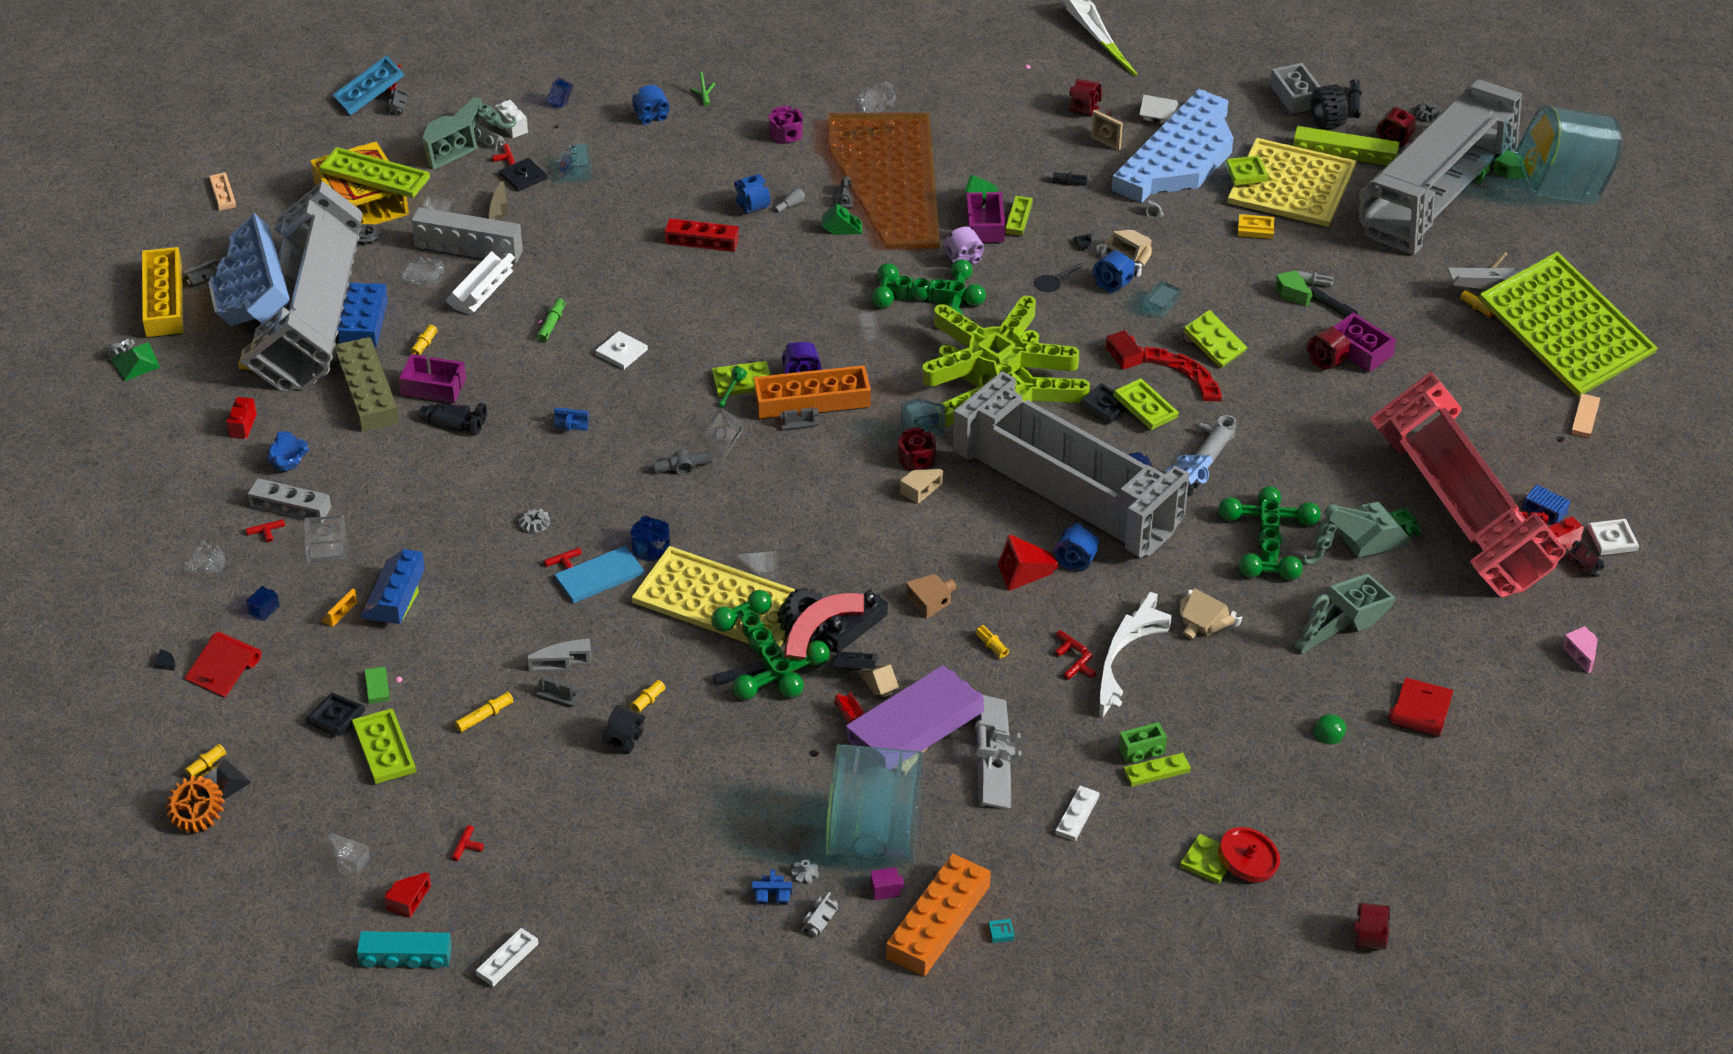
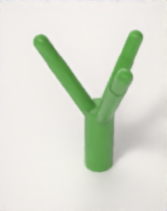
[691,72,715,106]

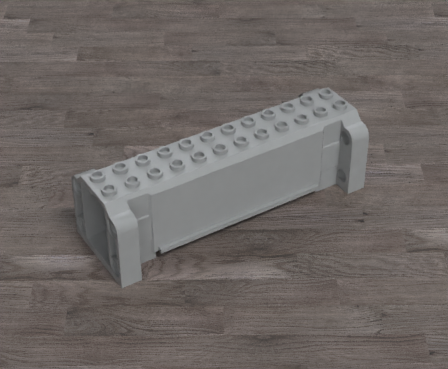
[1358,79,1522,255]
[239,181,363,391]
[953,371,1190,558]

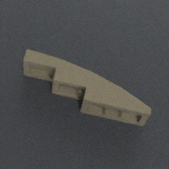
[489,181,508,221]

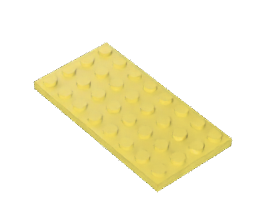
[632,546,803,646]

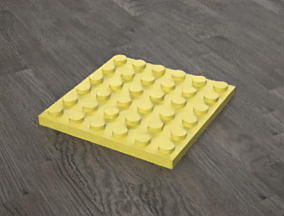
[1227,138,1356,227]

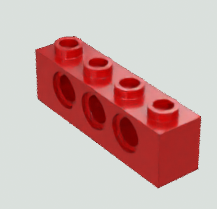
[665,218,739,252]

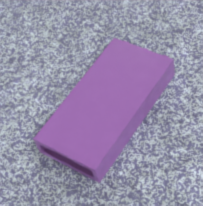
[846,665,984,773]

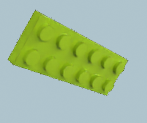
[319,147,430,198]

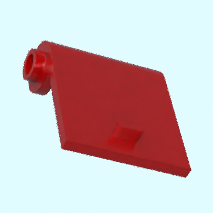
[185,631,262,697]
[1388,677,1454,737]

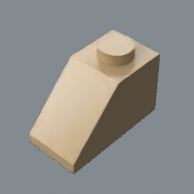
[900,469,943,504]
[859,664,899,697]

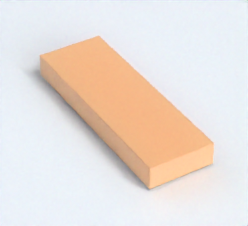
[209,173,236,211]
[1571,394,1600,438]

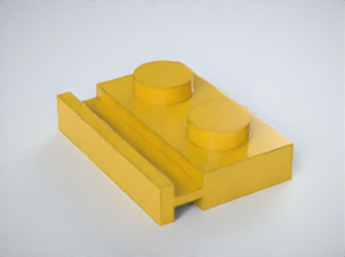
[1238,214,1274,239]

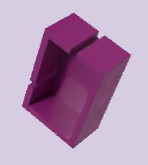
[966,192,1005,242]
[399,354,466,403]

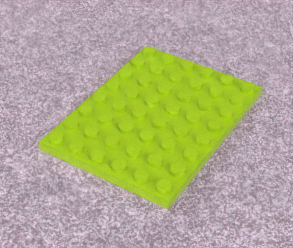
[1478,252,1658,397]

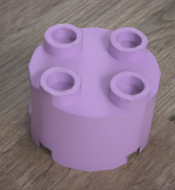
[943,227,984,264]

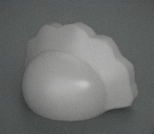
[1145,200,1164,218]

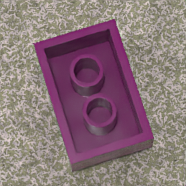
[1333,313,1396,373]

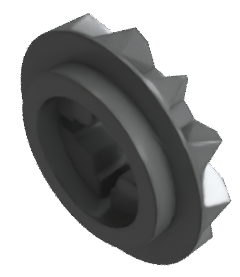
[1414,102,1441,122]
[358,224,381,245]

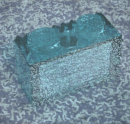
[1142,280,1181,319]

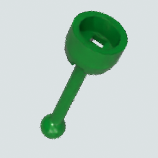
[718,366,748,408]

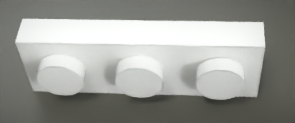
[1055,786,1100,841]
[476,928,538,987]

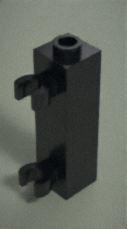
[823,589,888,653]

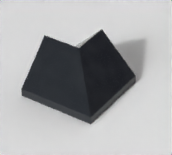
[196,758,250,800]

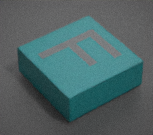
[989,919,1015,943]

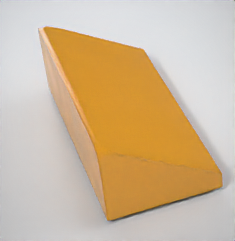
[321,589,357,627]

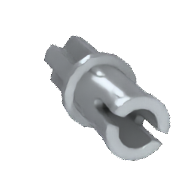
[1298,271,1334,287]

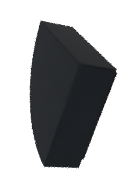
[1074,234,1092,251]
[154,649,176,671]

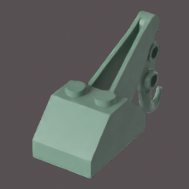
[422,97,517,170]
[1302,502,1410,565]
[1295,573,1396,654]

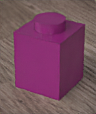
[870,867,904,900]

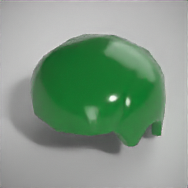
[1314,714,1347,745]

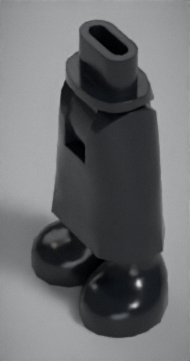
[418,403,487,434]

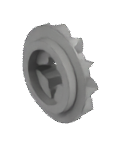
[106,338,135,357]
[518,508,550,533]

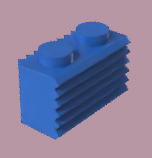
[1522,484,1570,524]

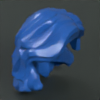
[267,431,310,471]

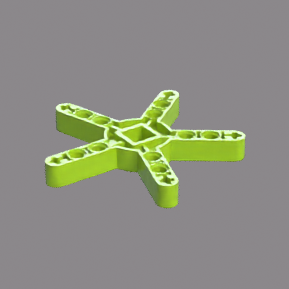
[922,296,1079,395]
[936,330,1090,427]

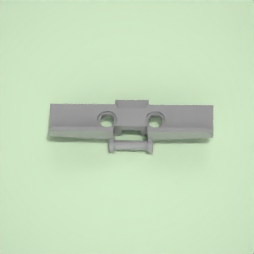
[1448,267,1525,289]
[975,695,1022,809]

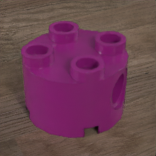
[769,106,803,144]

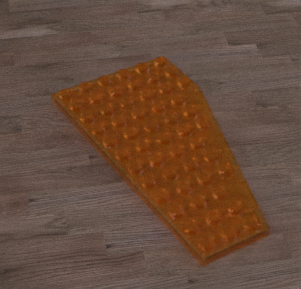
[828,112,940,249]

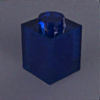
[547,78,574,108]
[246,586,280,621]

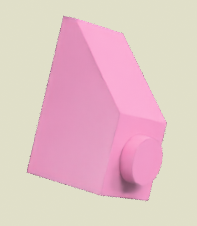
[1562,626,1598,674]

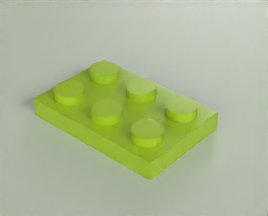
[1183,310,1248,368]
[712,361,770,397]
[1113,379,1179,430]

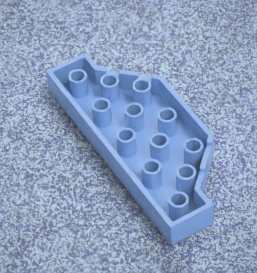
[1112,89,1233,203]
[208,213,290,326]

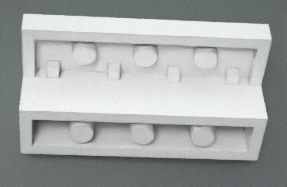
[445,252,515,315]

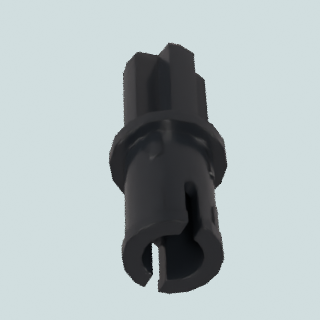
[1053,172,1088,186]

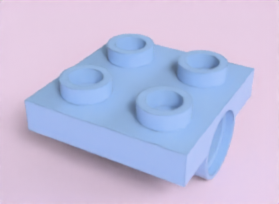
[1165,454,1213,485]

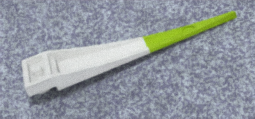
[1062,0,1137,77]

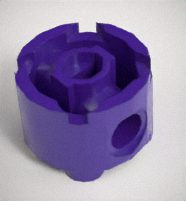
[782,342,822,374]

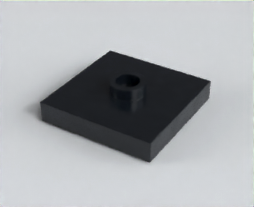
[499,157,547,192]
[1080,383,1127,424]
[834,651,878,669]
[306,692,365,737]

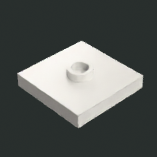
[595,331,648,369]
[1587,519,1639,555]

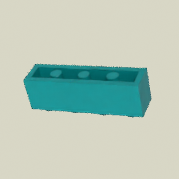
[357,931,452,969]

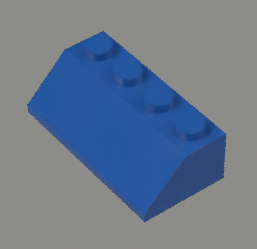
[361,549,425,624]

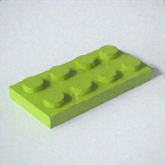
[352,708,416,784]

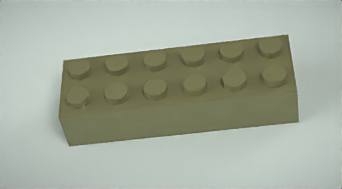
[334,337,399,432]

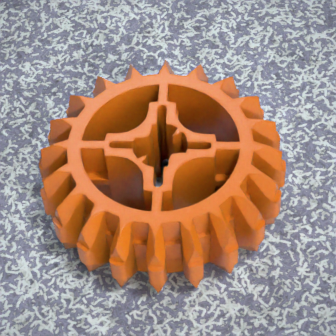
[165,775,225,833]

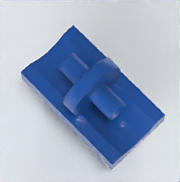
[554,408,589,431]
[752,869,792,905]

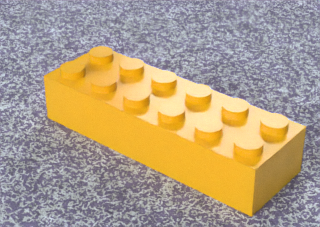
[142,247,183,337]

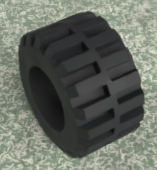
[1311,84,1348,130]
[777,588,832,643]

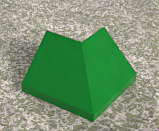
[110,342,160,381]

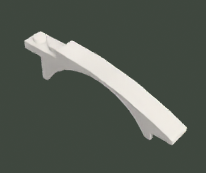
[1099,592,1172,718]

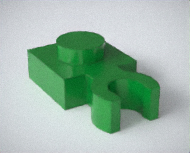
[1390,508,1421,539]

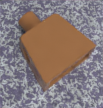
[906,574,957,619]

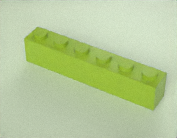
[1293,126,1399,166]

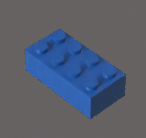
[338,283,388,347]

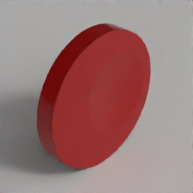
[1218,827,1280,882]

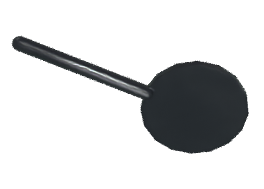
[1034,263,1083,292]

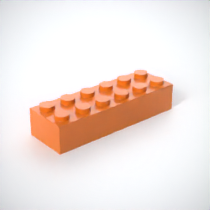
[754,365,871,419]
[886,853,991,977]

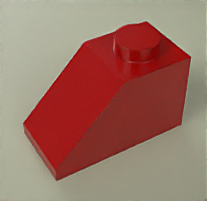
[384,872,431,918]

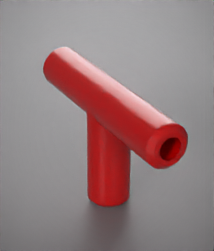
[492,144,515,166]
[245,519,285,542]
[543,547,582,570]
[1055,630,1087,657]
[1063,651,1096,680]
[451,825,484,861]

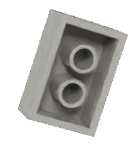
[1270,63,1321,114]

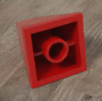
[997,535,1058,591]

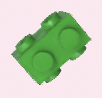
[1118,722,1167,764]

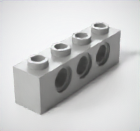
[248,478,331,523]

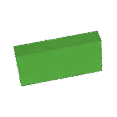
[365,667,390,704]

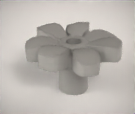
[791,860,819,884]

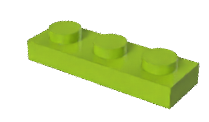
[1005,196,1033,236]
[1124,753,1191,787]

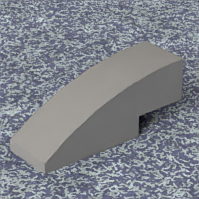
[528,639,591,671]

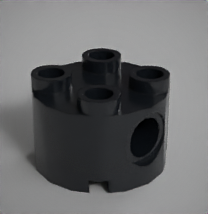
[602,705,646,754]

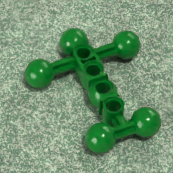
[871,259,986,315]
[1218,486,1321,581]
[711,589,830,701]

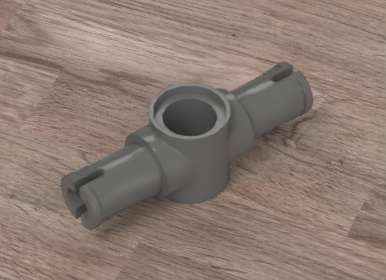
[653,450,712,475]

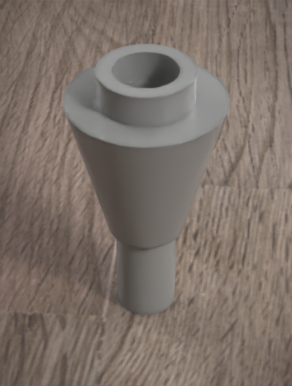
[775,188,805,212]

